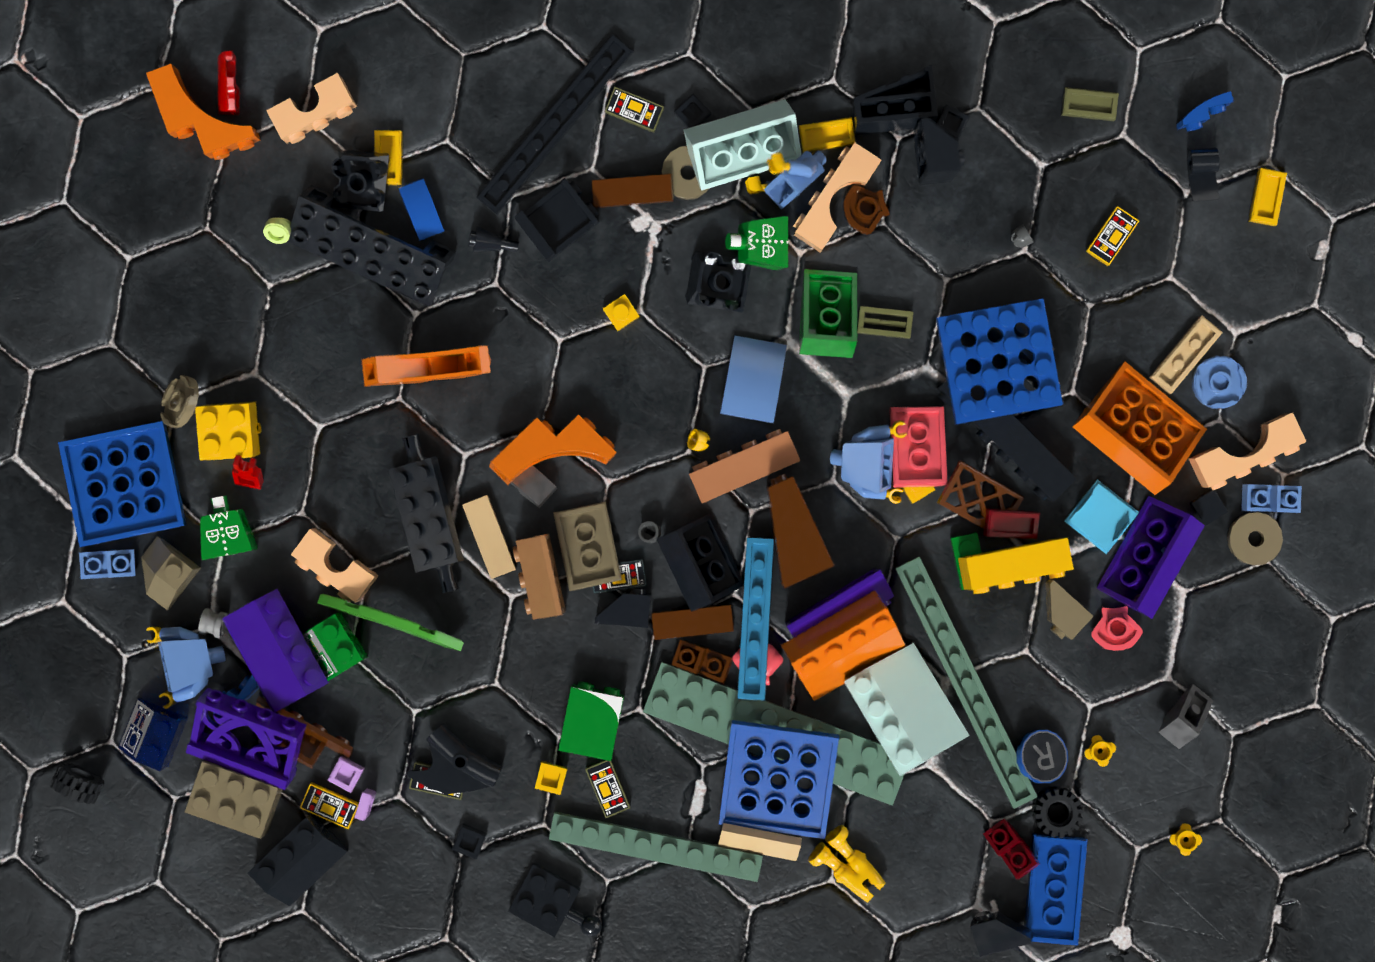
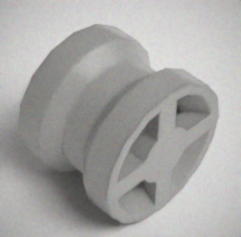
[198,608,228,639]

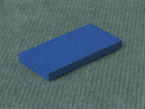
[1025,833,1088,946]

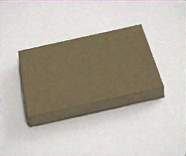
[553,502,622,591]

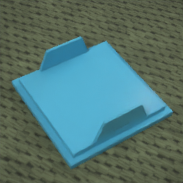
[1064,479,1139,554]

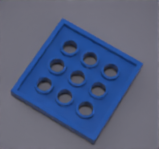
[936,298,1063,425]
[58,421,187,547]
[719,720,839,839]

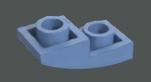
[1241,484,1302,513]
[79,549,136,579]

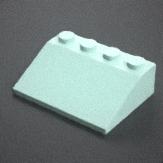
[844,643,969,776]

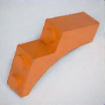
[146,64,260,160]
[362,346,491,386]
[489,415,617,485]

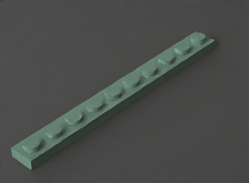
[895,556,1038,809]

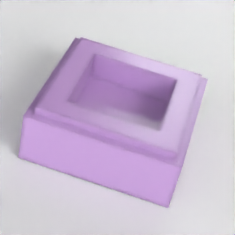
[328,756,365,793]
[355,788,376,821]

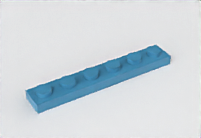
[738,538,774,701]

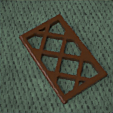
[937,460,1024,539]

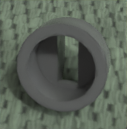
[1011,224,1033,248]
[638,521,661,543]

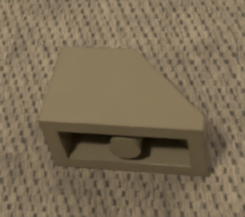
[1045,579,1093,640]

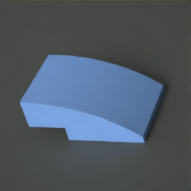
[720,336,787,423]

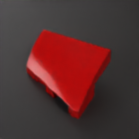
[217,51,240,115]

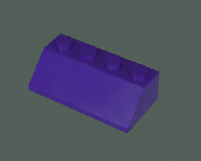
[1096,496,1205,619]
[785,567,894,637]
[222,589,328,713]

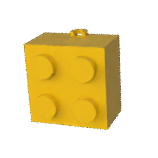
[195,402,261,461]

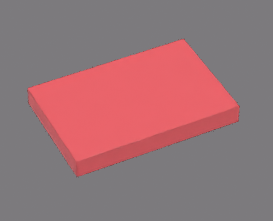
[890,406,948,487]

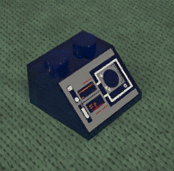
[118,698,188,771]

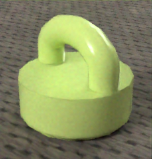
[263,218,291,244]

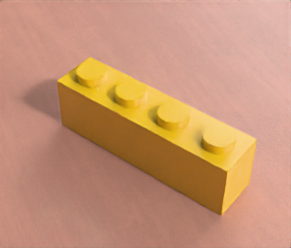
[958,538,1074,594]

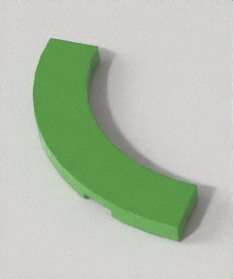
[317,594,464,651]

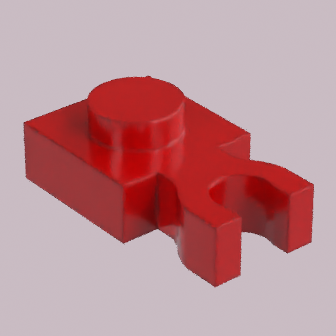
[232,455,264,490]

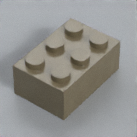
[185,760,283,839]

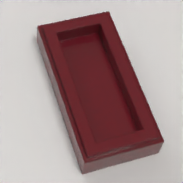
[983,509,1040,539]

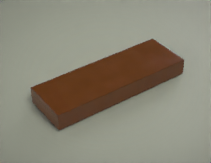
[592,174,674,208]
[651,604,734,640]

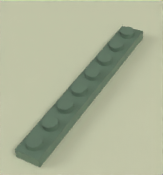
[549,812,763,882]

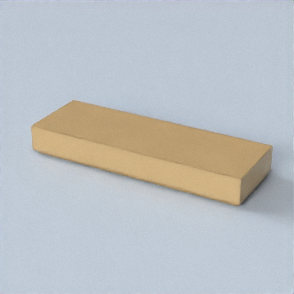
[1149,315,1223,394]
[462,495,516,579]
[718,823,802,861]

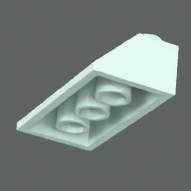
[684,99,802,191]

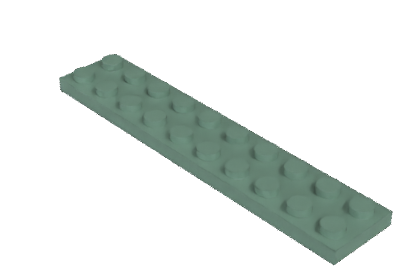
[643,661,904,806]

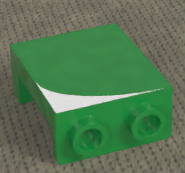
[559,681,625,761]

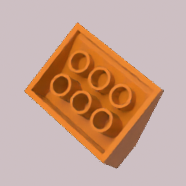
[1073,362,1207,495]
[781,590,906,701]

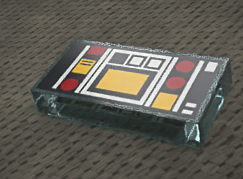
[593,559,647,593]

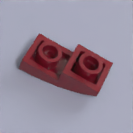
[983,818,1040,879]

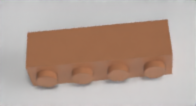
[689,429,800,503]

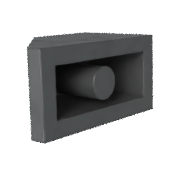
[1159,684,1214,749]

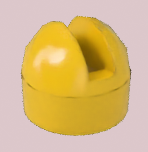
[687,429,710,451]

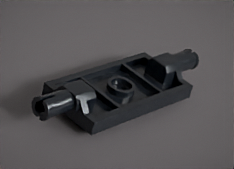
[389,434,464,593]

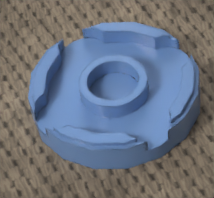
[1192,356,1247,409]

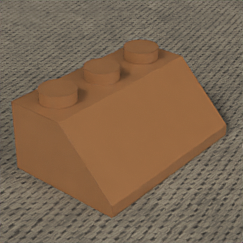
[513,533,566,620]

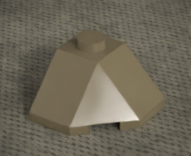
[141,536,201,610]

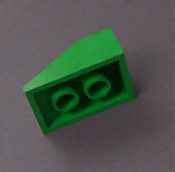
[799,269,857,358]

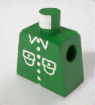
[725,216,788,270]
[200,496,258,560]

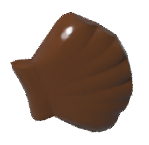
[843,185,890,235]

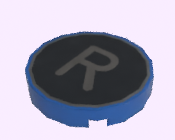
[1016,730,1068,783]

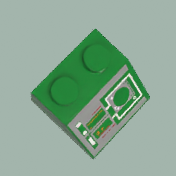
[302,612,368,681]

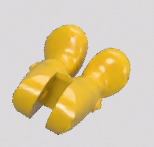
[808,825,886,903]

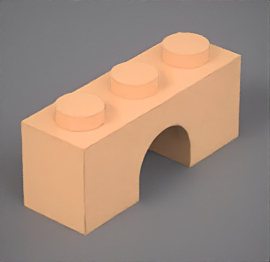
[266,73,357,144]
[291,528,379,603]

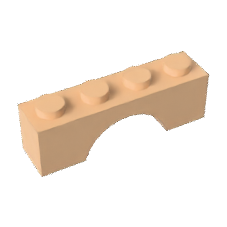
[793,143,881,253]
[1189,413,1306,490]

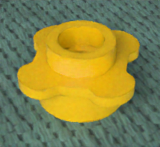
[1084,735,1116,767]
[1169,823,1202,856]

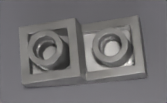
[510,466,557,508]

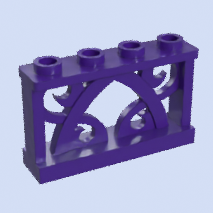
[186,688,306,790]

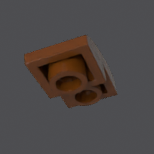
[672,640,733,683]

